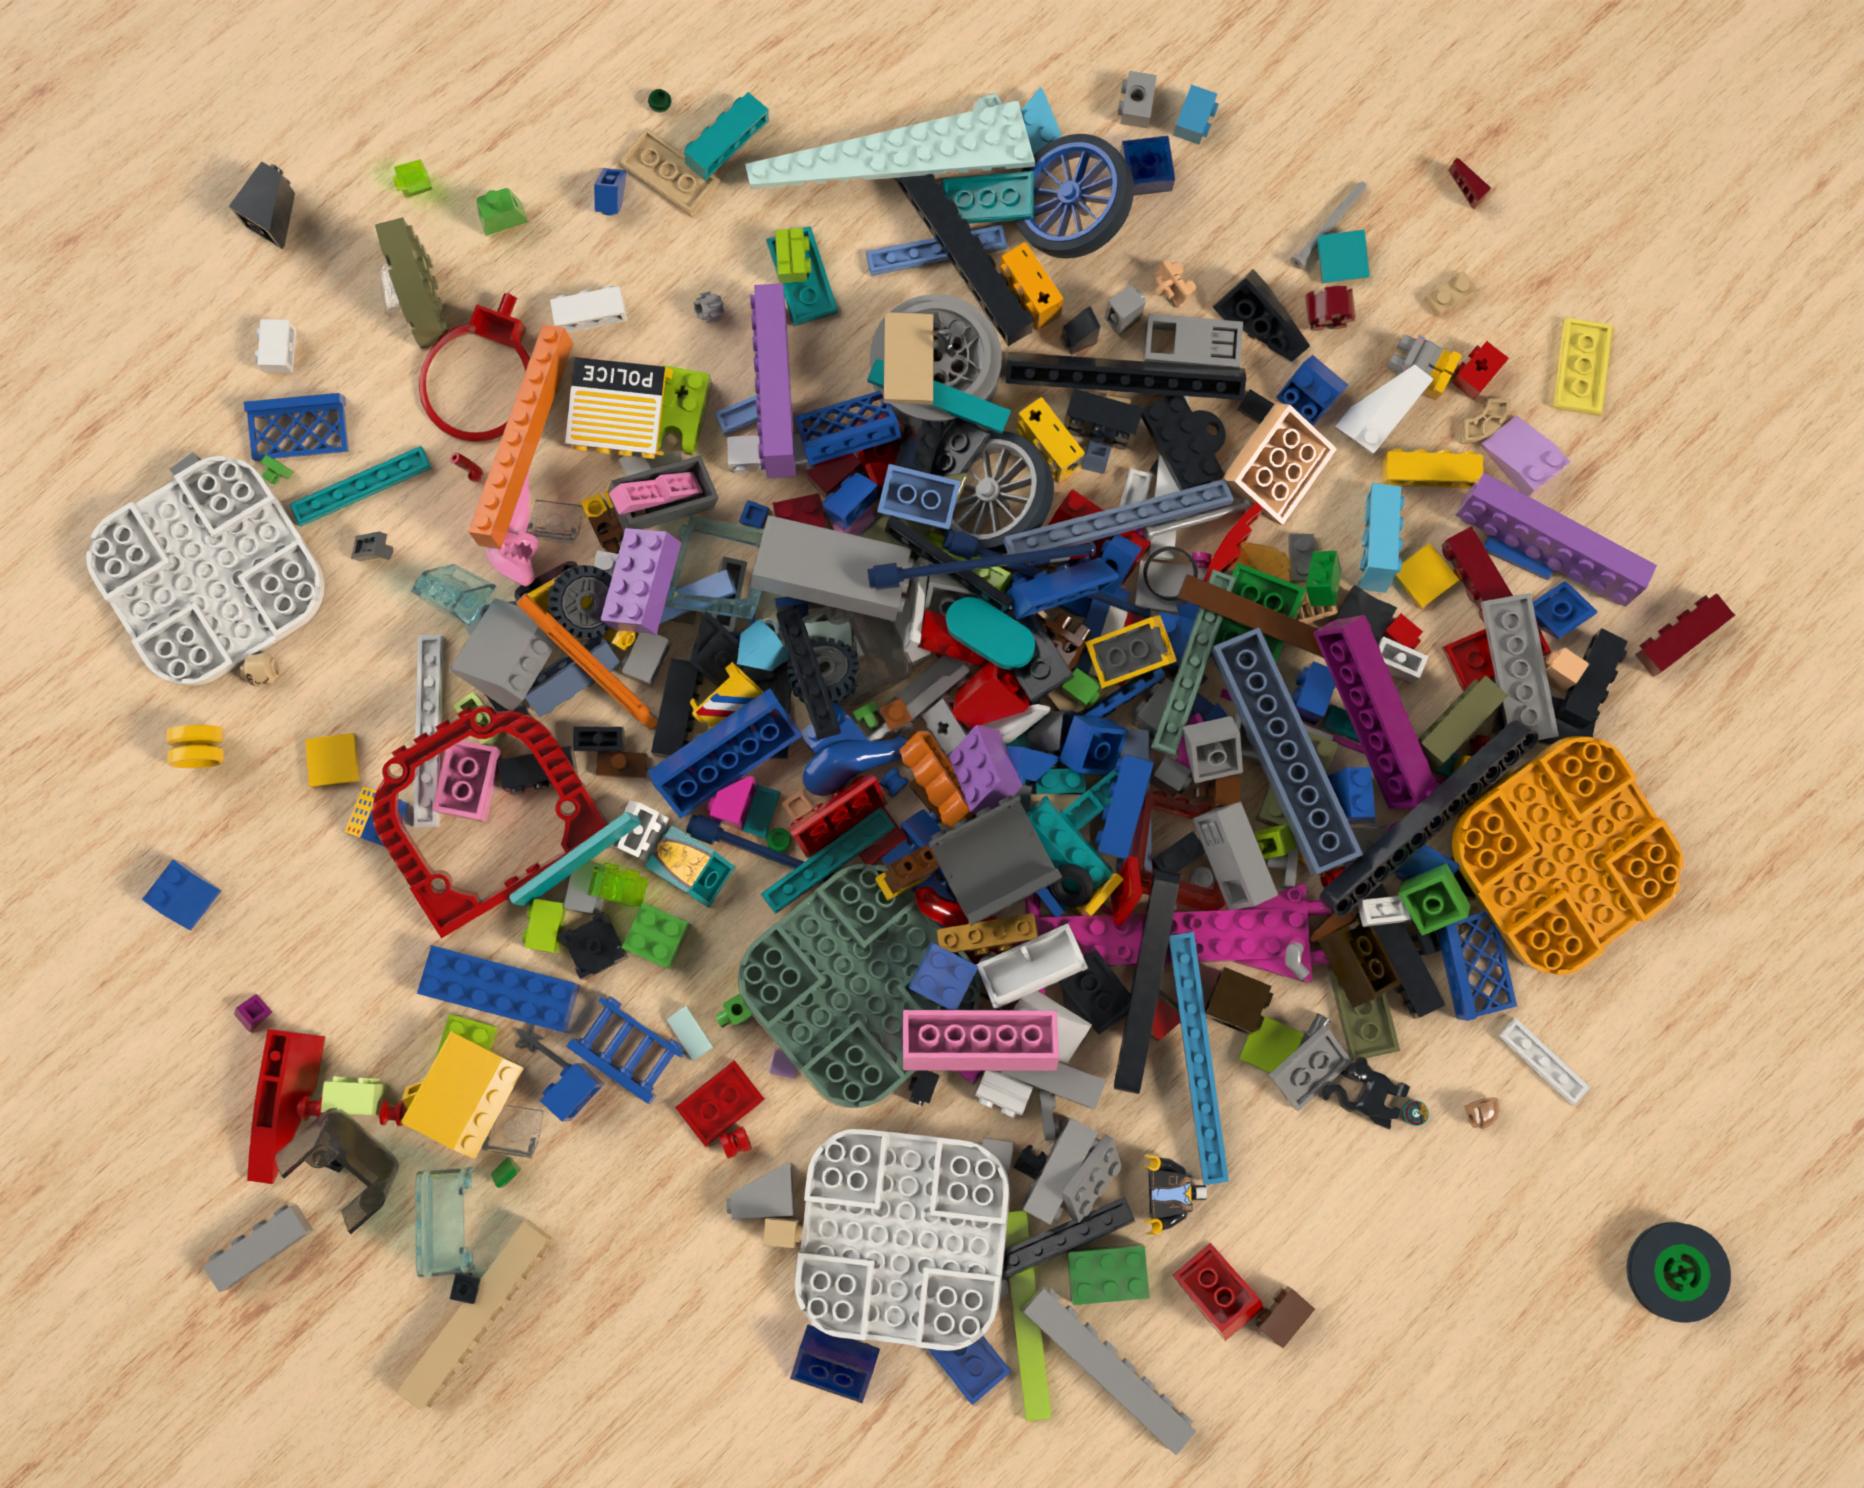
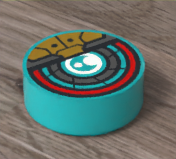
[1402,1100,1429,1126]

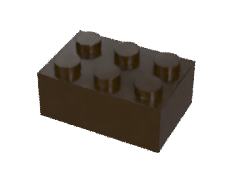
[1318,919,1402,1008]

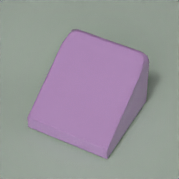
[769,1049,797,1079]

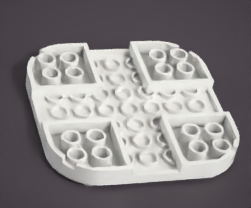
[86,456,325,686]
[795,1129,1010,1351]

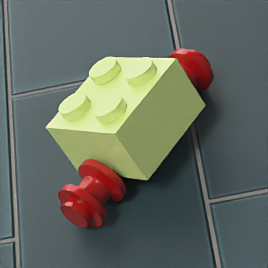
[297,1077,407,1126]

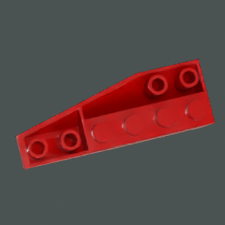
[247,1029,326,1184]

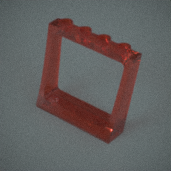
[1131,791,1226,911]

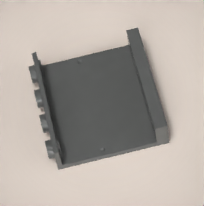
[928,795,1062,926]

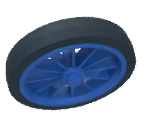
[1015,134,1134,259]

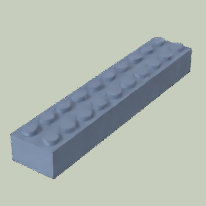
[1211,628,1363,877]

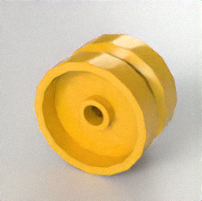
[166,725,224,768]

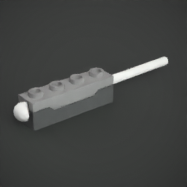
[867,655,973,741]

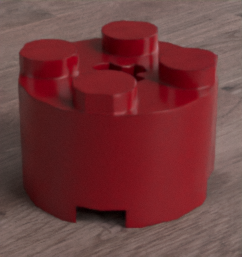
[1305,286,1356,331]

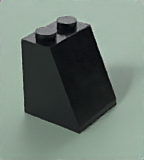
[229,161,295,249]

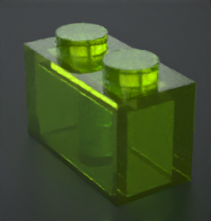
[587,863,649,907]

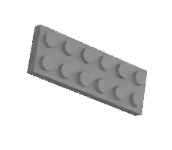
[1480,593,1559,740]

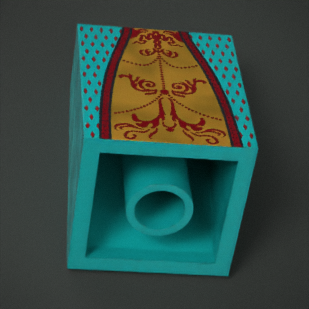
[645,825,736,908]

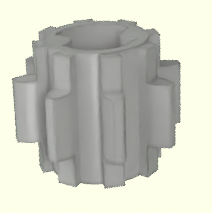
[693,292,724,323]

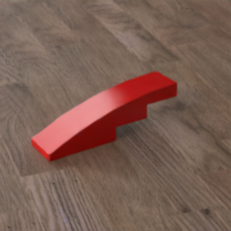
[1203,502,1263,582]

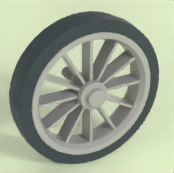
[939,431,1054,554]

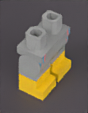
[1386,334,1462,401]

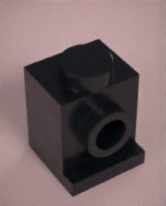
[908,1070,940,1106]

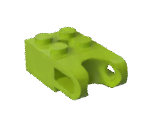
[658,365,712,456]

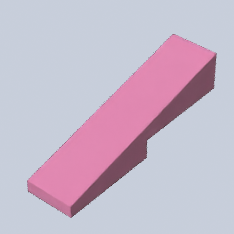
[609,472,703,515]

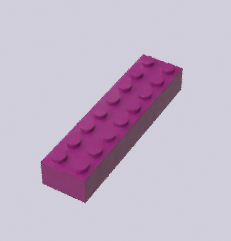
[1313,615,1437,809]

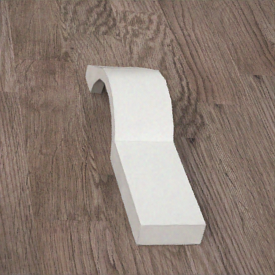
[1358,896,1415,927]

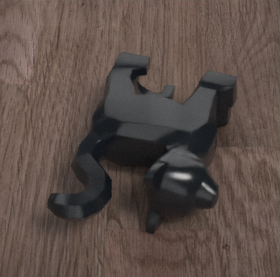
[1322,1057,1410,1130]

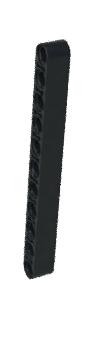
[1320,720,1539,917]

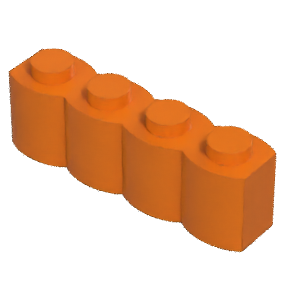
[899,731,975,828]

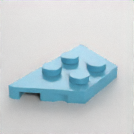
[1021,87,1062,155]

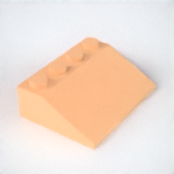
[1221,404,1336,525]

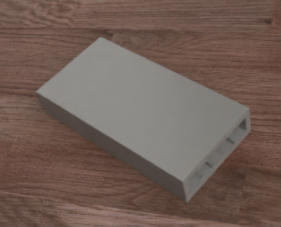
[751,515,914,621]

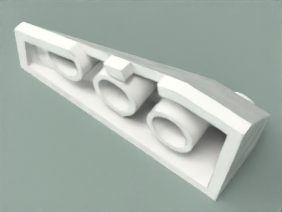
[1335,364,1433,456]

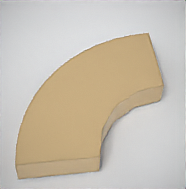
[1461,398,1511,444]

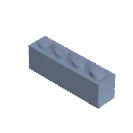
[525,635,621,718]

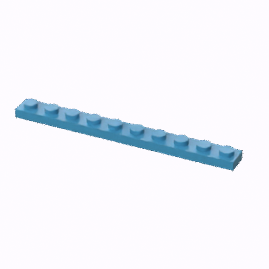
[1169,931,1229,1185]

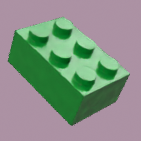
[1067,1244,1150,1305]

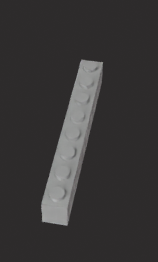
[1020,1286,1196,1455]

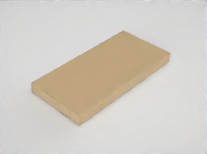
[618,127,720,217]
[884,312,933,405]

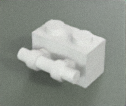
[611,800,669,862]

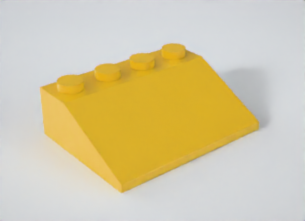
[401,1031,524,1159]

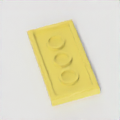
[1553,317,1613,416]

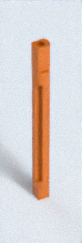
[517,593,658,731]

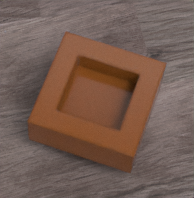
[879,698,912,731]

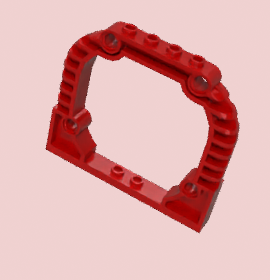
[372,705,609,939]

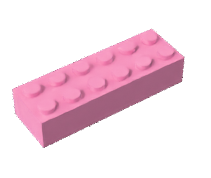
[903,1010,1059,1071]

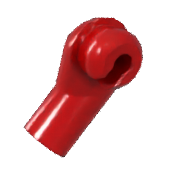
[450,452,483,482]

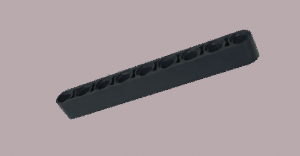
[1114,869,1180,1094]

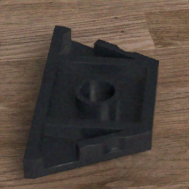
[689,610,775,688]

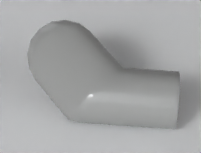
[1285,942,1310,980]

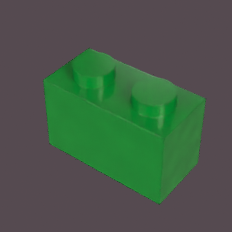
[1306,551,1342,607]

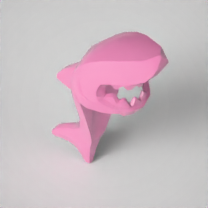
[487,471,538,587]

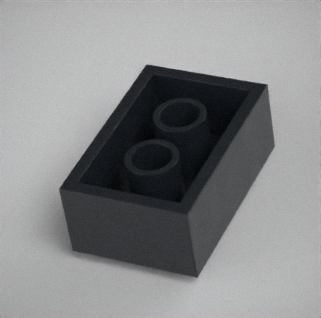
[1064,388,1143,450]

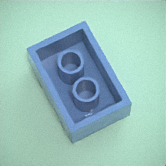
[877,464,961,531]

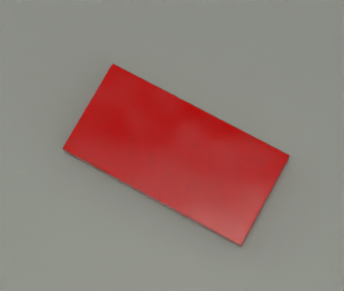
[1442,621,1551,691]

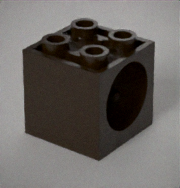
[1205,967,1274,1035]

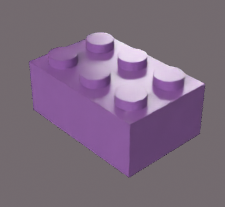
[948,725,1022,813]

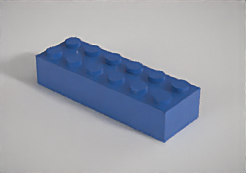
[648,688,802,819]
[417,945,580,1033]

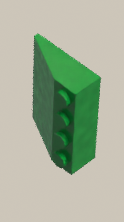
[1209,563,1307,665]

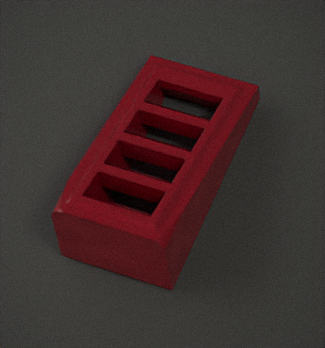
[1448,158,1491,209]

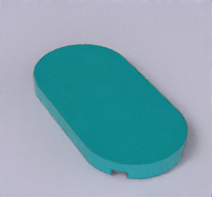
[946,597,1035,669]

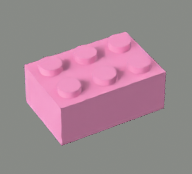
[432,741,503,823]

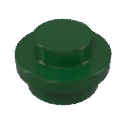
[648,89,672,113]

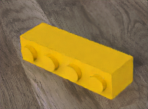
[1382,448,1483,489]

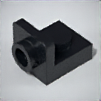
[449,1271,481,1304]

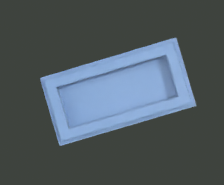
[715,395,758,436]

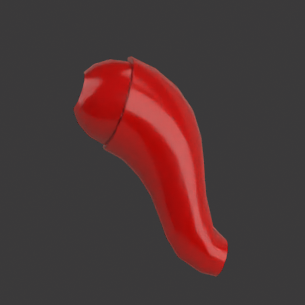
[915,886,1005,965]

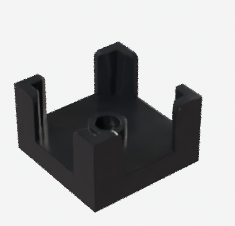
[558,912,629,981]

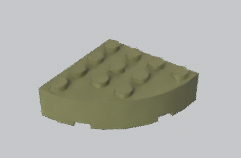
[375,217,449,349]

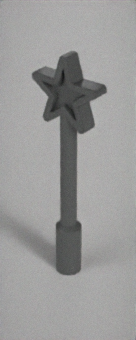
[515,1024,568,1068]

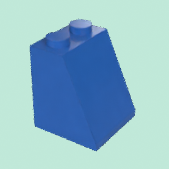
[1327,767,1376,825]

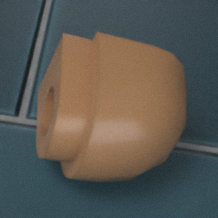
[1464,1097,1500,1129]

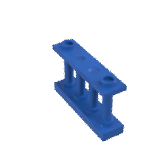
[566,996,685,1104]

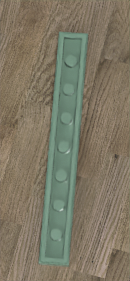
[1151,569,1236,757]

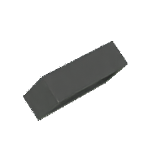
[607,455,719,532]

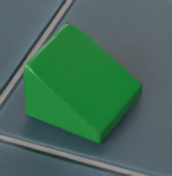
[491,1157,521,1188]

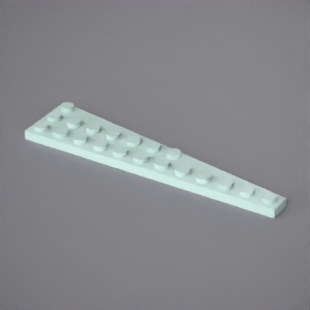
[745,101,1035,189]

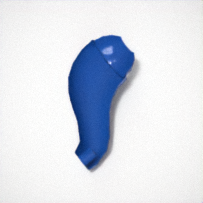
[803,735,909,796]

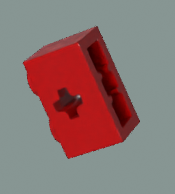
[1452,341,1509,400]

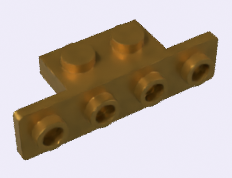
[937,913,1038,956]

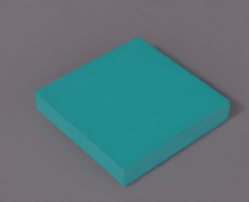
[1317,229,1370,284]

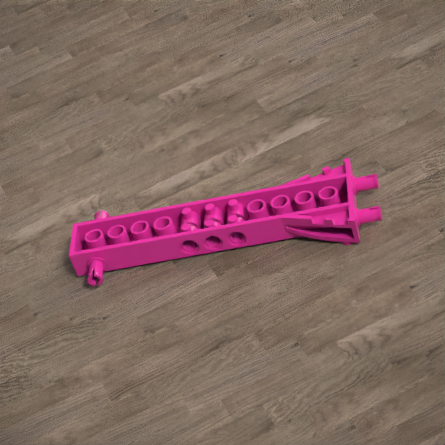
[1012,883,1331,993]

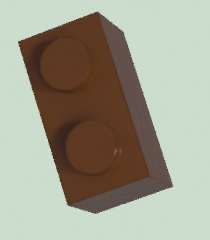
[1256,1286,1315,1349]

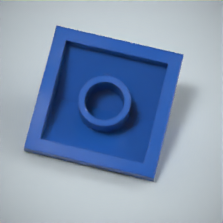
[1533,581,1597,639]

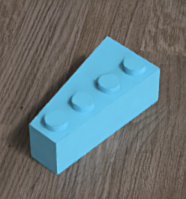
[1358,483,1404,593]

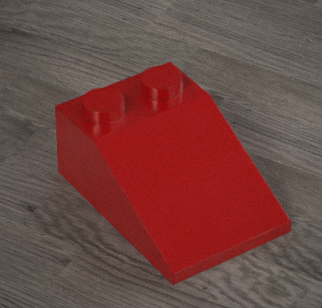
[1172,1243,1264,1341]

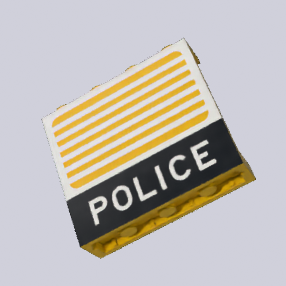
[565,357,673,459]

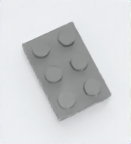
[1268,1025,1353,1111]
[1062,1134,1122,1223]

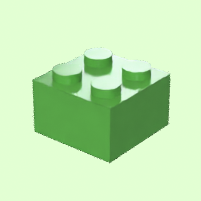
[1398,863,1470,935]
[622,903,691,970]

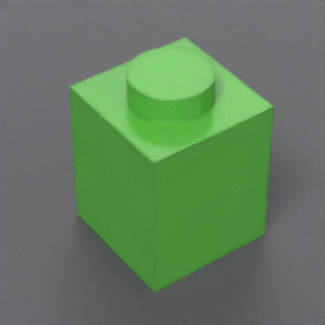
[1061,668,1101,709]

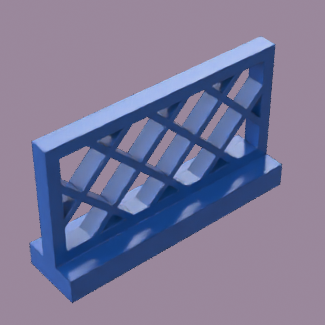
[794,391,901,466]
[244,393,349,461]
[1436,911,1517,1021]

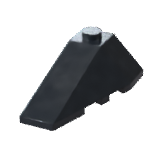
[1213,269,1310,361]

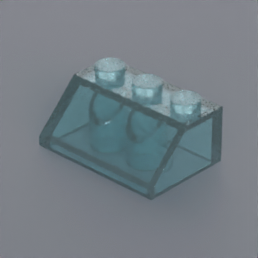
[411,564,496,626]

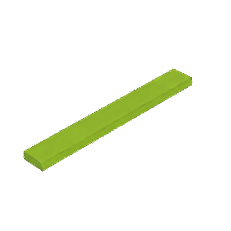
[1005,1210,1052,1422]

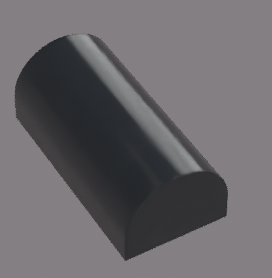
[573,727,625,751]

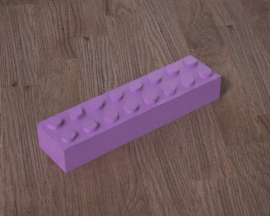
[750,283,796,478]
[1455,473,1657,607]

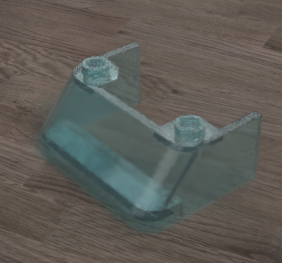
[415,1166,475,1277]

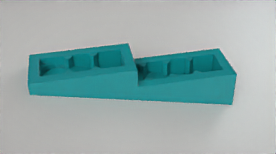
[1062,769,1119,830]

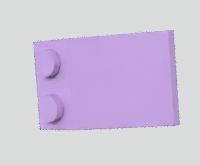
[1480,416,1570,496]

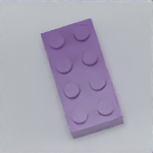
[600,528,681,635]

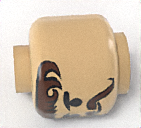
[240,653,280,686]

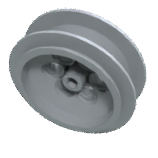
[870,294,1002,430]

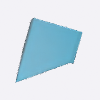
[737,619,789,672]

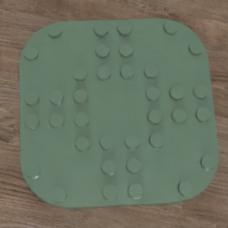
[738,863,981,1108]

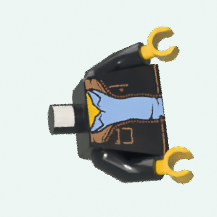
[1143,1154,1207,1235]

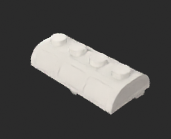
[976,924,1088,1010]

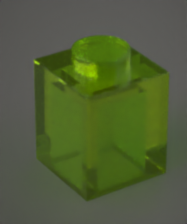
[393,159,433,198]

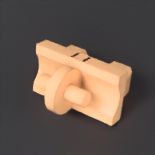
[1154,260,1196,308]

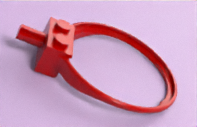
[419,293,530,442]

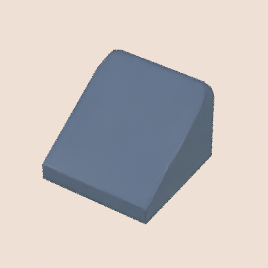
[1082,441,1112,474]

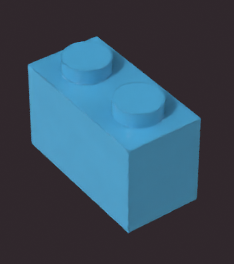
[1173,84,1219,144]

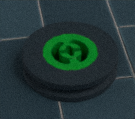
[1626,1222,1731,1323]

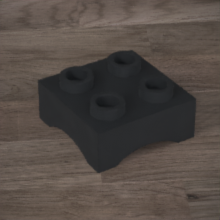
[1334,585,1397,644]

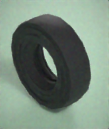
[1049,863,1094,907]

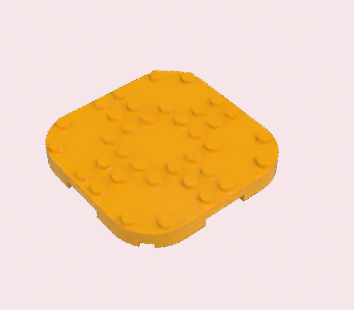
[1452,736,1684,975]

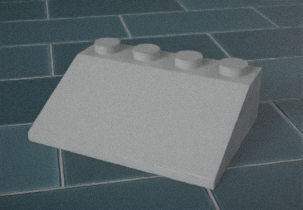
[449,598,556,711]

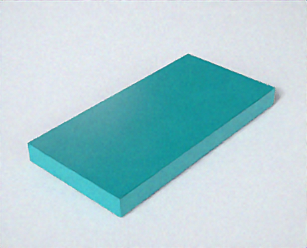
[942,171,1035,224]
[766,226,838,326]

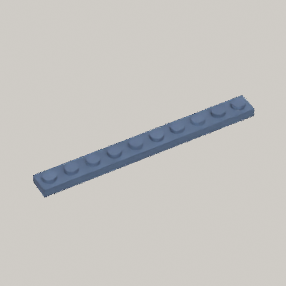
[1003,479,1234,555]

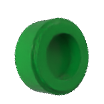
[766,828,791,853]

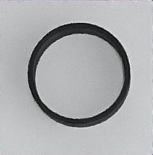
[1143,546,1198,601]

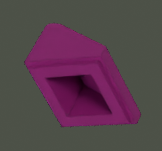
[234,994,272,1032]

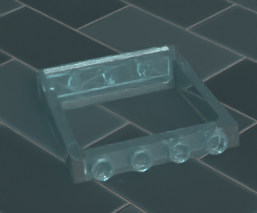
[664,515,764,620]

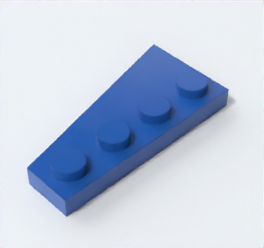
[1078,668,1166,718]

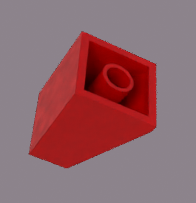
[951,662,1030,729]

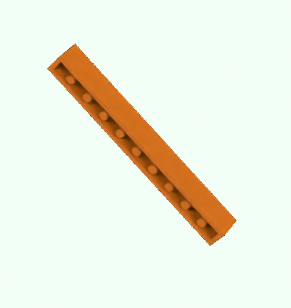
[468,325,573,549]

